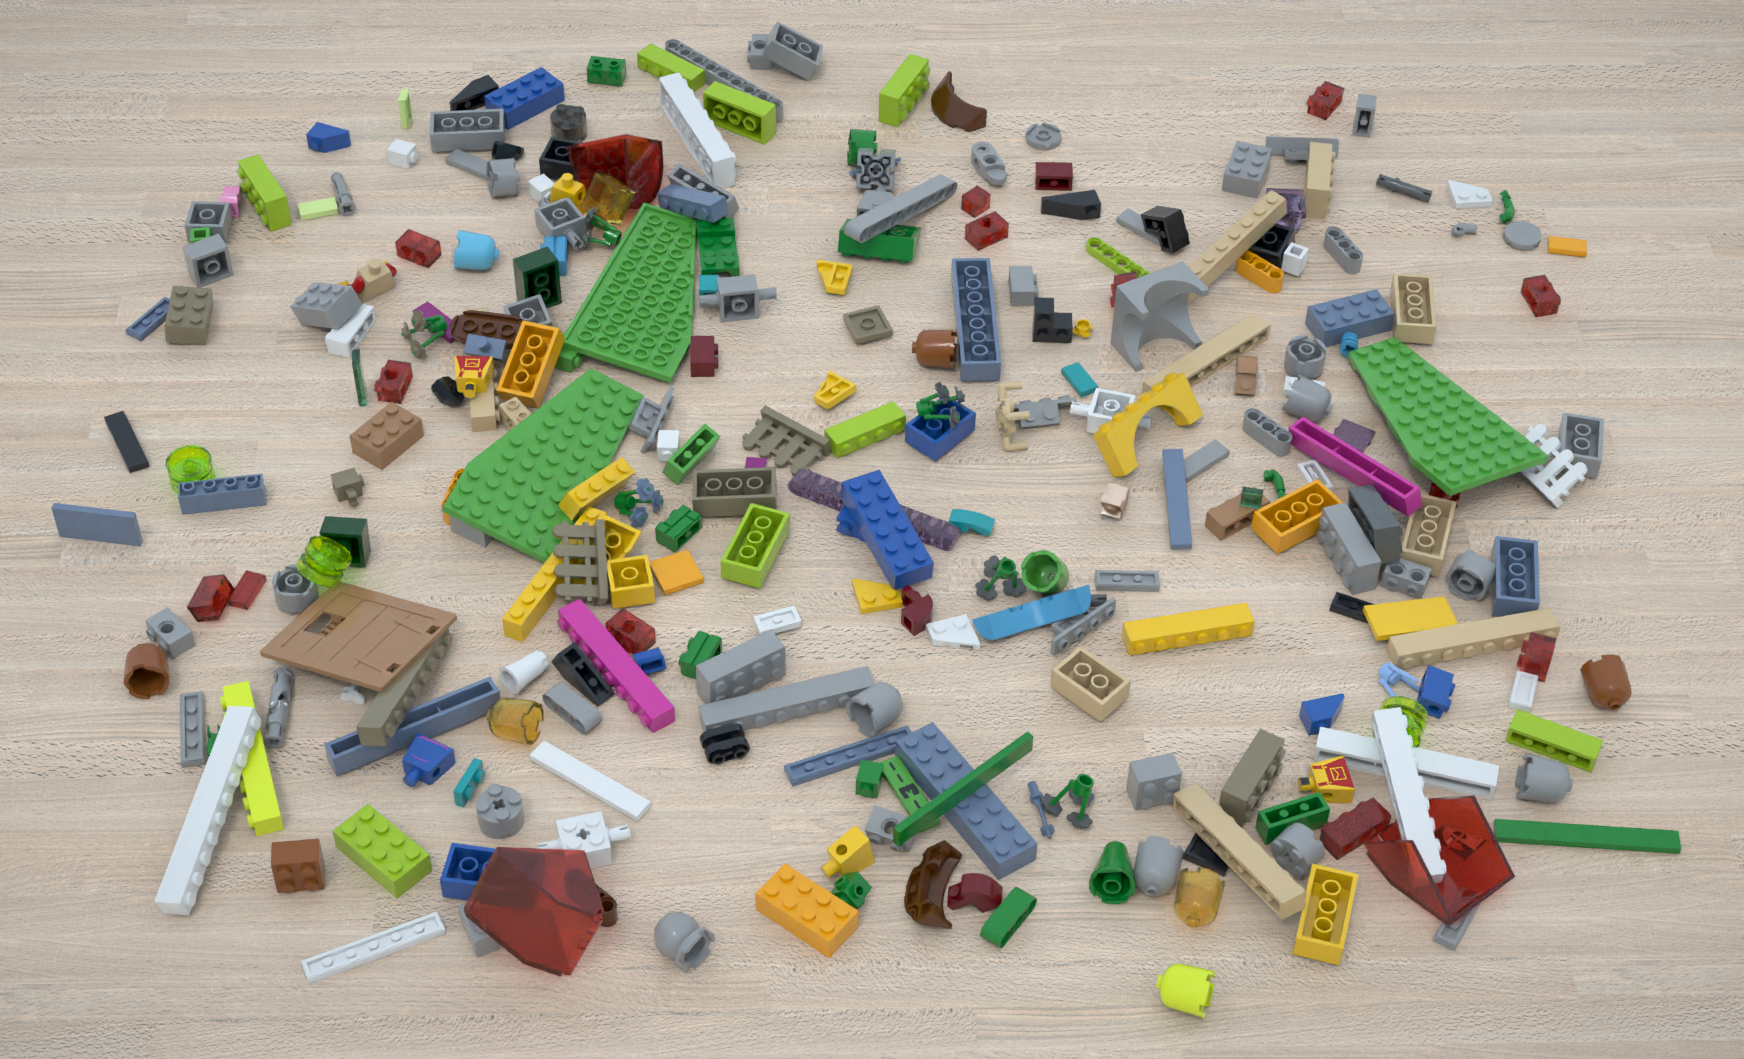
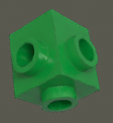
[831,871,872,909]

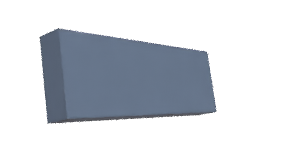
[126,297,170,342]

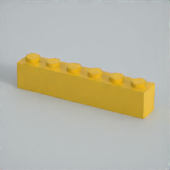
[1121,603,1255,655]

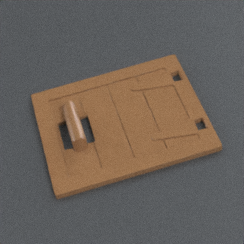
[260,581,457,692]

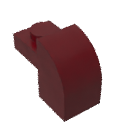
[901,585,933,636]
[947,873,1003,913]

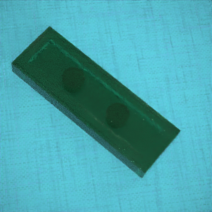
[352,349,367,407]

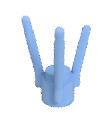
[1378,662,1420,714]

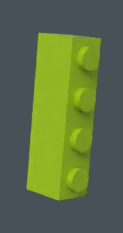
[637,43,705,92]
[824,401,906,459]
[1505,709,1603,773]

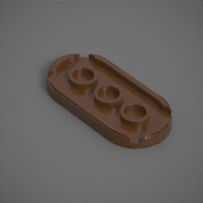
[450,310,523,350]

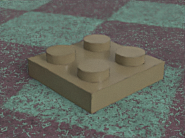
[843,305,893,345]

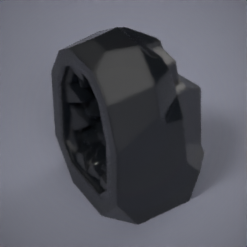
[491,141,524,160]
[431,376,464,407]

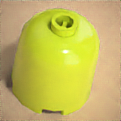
[1156,963,1216,1018]

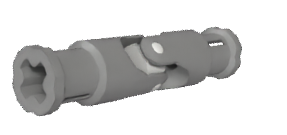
[264,668,293,749]

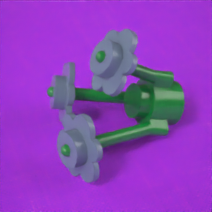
[614,478,664,529]

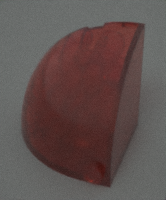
[567,134,664,210]

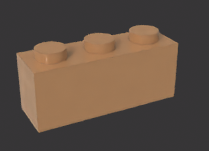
[1205,487,1270,541]

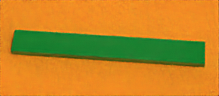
[893,732,1033,847]
[1493,819,1681,854]

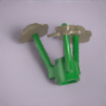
[401,310,447,360]

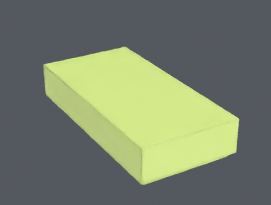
[398,89,413,129]
[298,197,339,220]

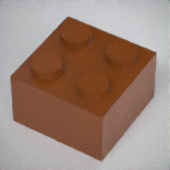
[271,838,325,893]

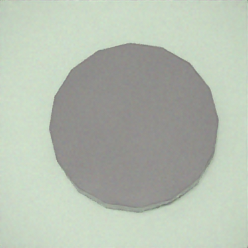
[1025,123,1061,150]
[1503,221,1542,250]

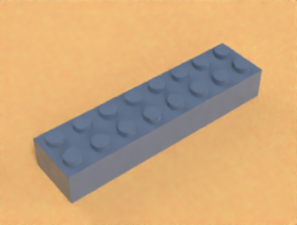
[951,258,1001,381]
[895,722,1037,880]

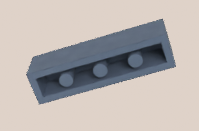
[657,184,729,223]

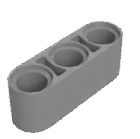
[1323,226,1363,274]
[1242,408,1292,457]
[542,682,602,734]

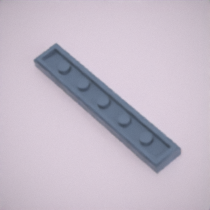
[1162,449,1192,549]
[784,725,912,787]

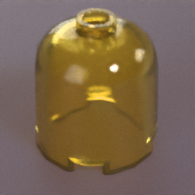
[487,697,544,745]
[1174,867,1225,927]

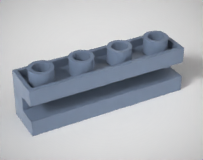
[178,474,266,515]

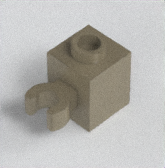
[330,468,365,507]

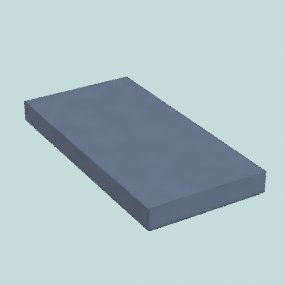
[51,503,143,547]

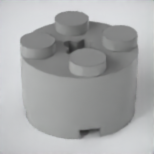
[486,158,520,197]
[1284,335,1326,379]
[1445,550,1496,601]
[272,564,319,613]
[476,784,524,839]
[1270,823,1325,879]

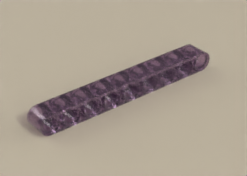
[787,468,961,551]

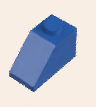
[306,122,351,153]
[1299,693,1345,736]

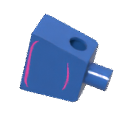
[402,733,456,787]

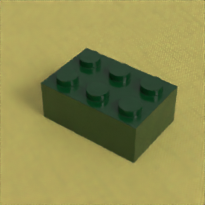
[513,246,562,309]

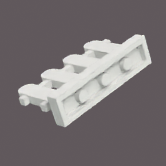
[1520,424,1587,509]

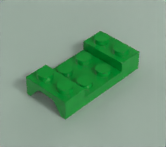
[696,218,740,277]

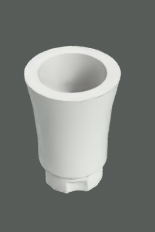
[499,650,549,694]

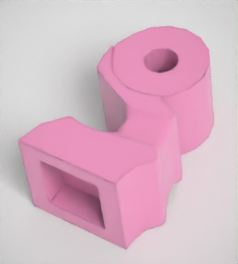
[220,186,242,218]

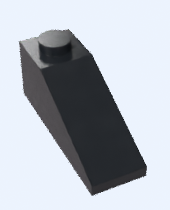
[449,75,499,111]
[1040,190,1101,220]
[551,642,615,707]

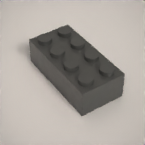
[1348,484,1403,565]

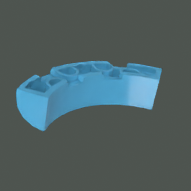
[972,584,1091,640]

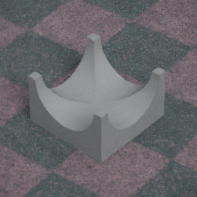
[1110,261,1209,372]

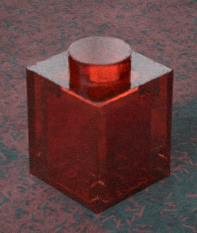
[961,185,991,218]

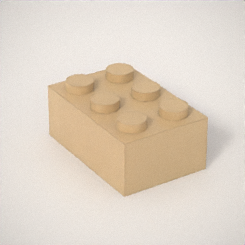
[1050,646,1131,722]

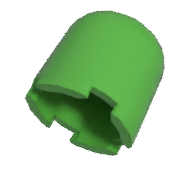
[1021,550,1069,594]

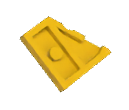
[817,259,853,295]
[814,371,857,410]
[852,578,903,614]

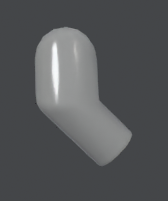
[1451,222,1477,237]

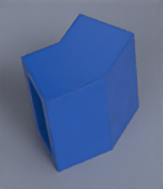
[633,647,666,674]

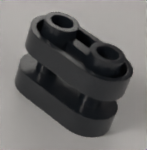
[699,723,750,764]

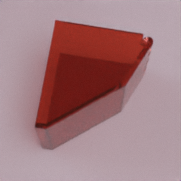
[1364,795,1515,925]
[463,847,604,977]

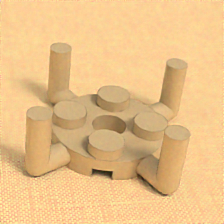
[996,381,1030,451]

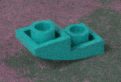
[947,509,995,537]

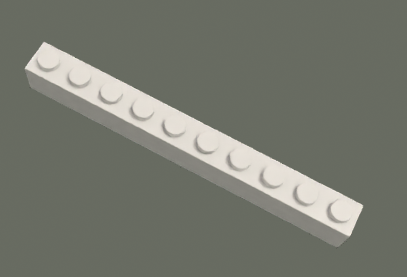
[154,706,261,915]

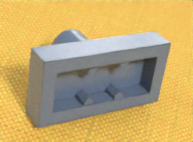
[464,334,508,361]

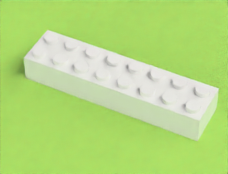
[659,73,737,189]

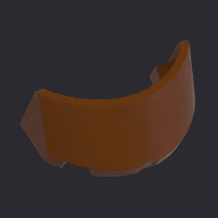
[931,71,987,132]
[904,840,962,929]

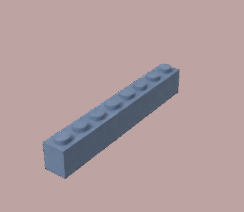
[324,677,502,776]

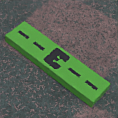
[879,755,940,832]

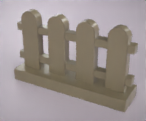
[742,405,831,477]
[552,519,608,606]

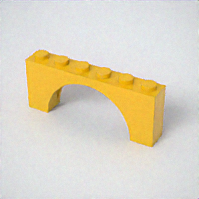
[1092,372,1203,477]

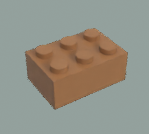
[350,402,424,470]

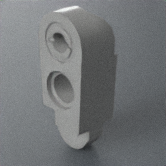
[971,142,1007,185]

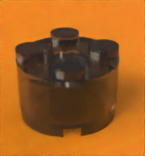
[550,104,588,142]

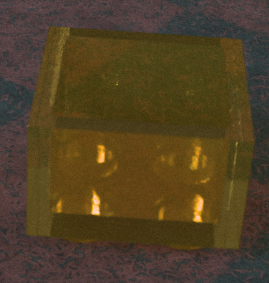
[581,173,635,225]

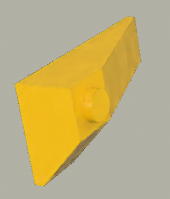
[570,514,642,585]

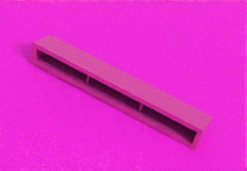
[1288,417,1422,517]
[557,599,675,733]

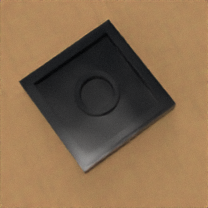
[1183,833,1230,877]

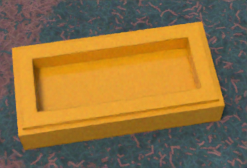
[1548,236,1587,257]

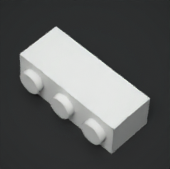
[325,304,376,358]

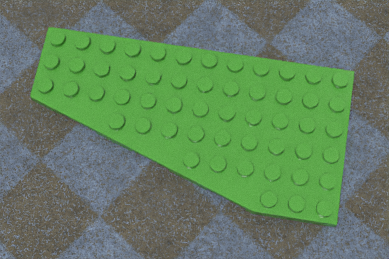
[562,203,696,383]
[1348,338,1548,496]
[442,368,644,563]

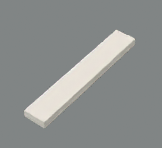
[530,741,651,821]
[301,912,446,984]

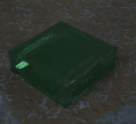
[1240,486,1263,509]

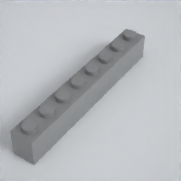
[699,666,875,732]

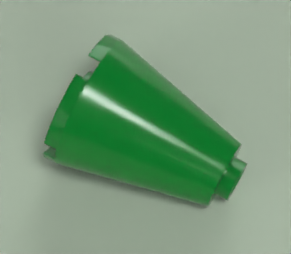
[1089,841,1136,904]

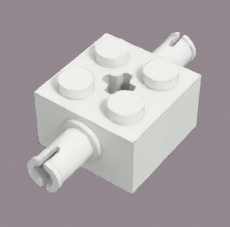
[1070,388,1151,433]
[537,811,631,872]

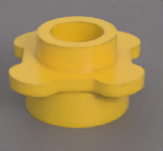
[1072,319,1094,338]

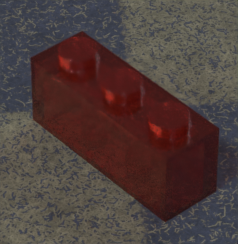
[1319,797,1392,860]

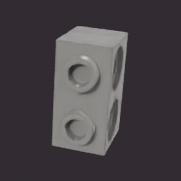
[1381,558,1432,599]

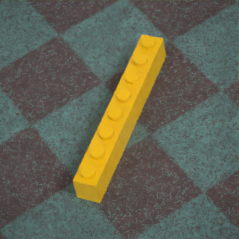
[502,506,607,642]

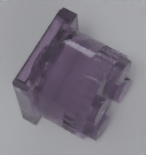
[1266,188,1306,234]

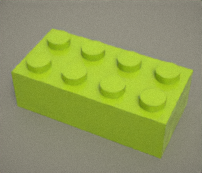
[878,54,930,128]
[703,81,776,145]
[237,154,292,232]
[720,503,790,589]
[333,804,432,899]

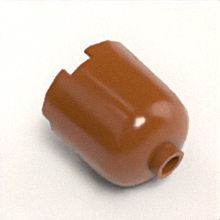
[912,330,958,369]
[124,643,169,699]
[1580,654,1632,710]

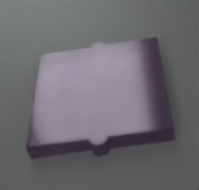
[1333,419,1376,453]

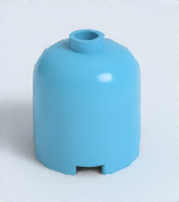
[454,230,499,271]

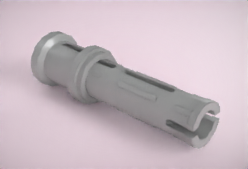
[331,172,356,216]

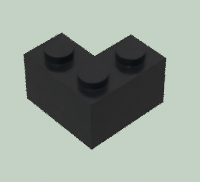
[1141,206,1190,253]
[1032,297,1073,343]

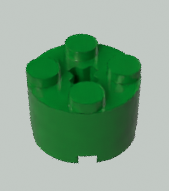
[847,129,877,166]

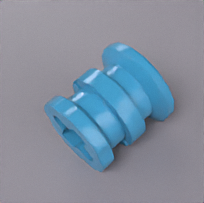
[1339,332,1359,357]

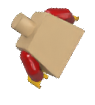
[337,259,397,303]

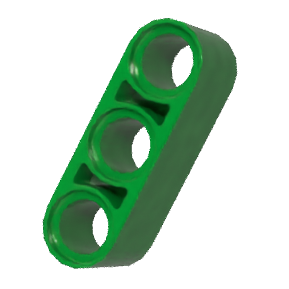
[980,887,1037,948]

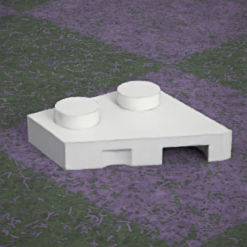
[1447,180,1493,209]
[926,614,980,650]

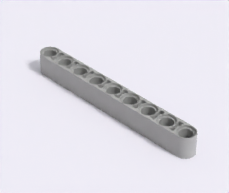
[665,39,783,123]
[844,174,958,243]

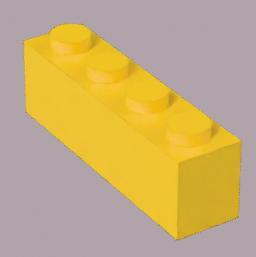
[558,457,635,521]

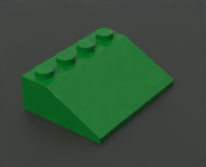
[838,218,921,263]

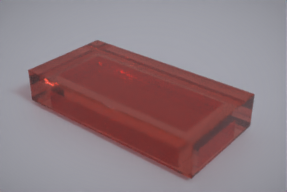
[227,570,267,610]

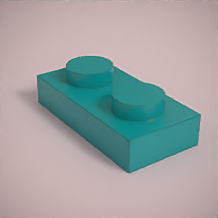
[453,758,485,808]

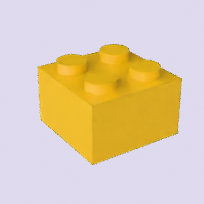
[606,555,655,609]

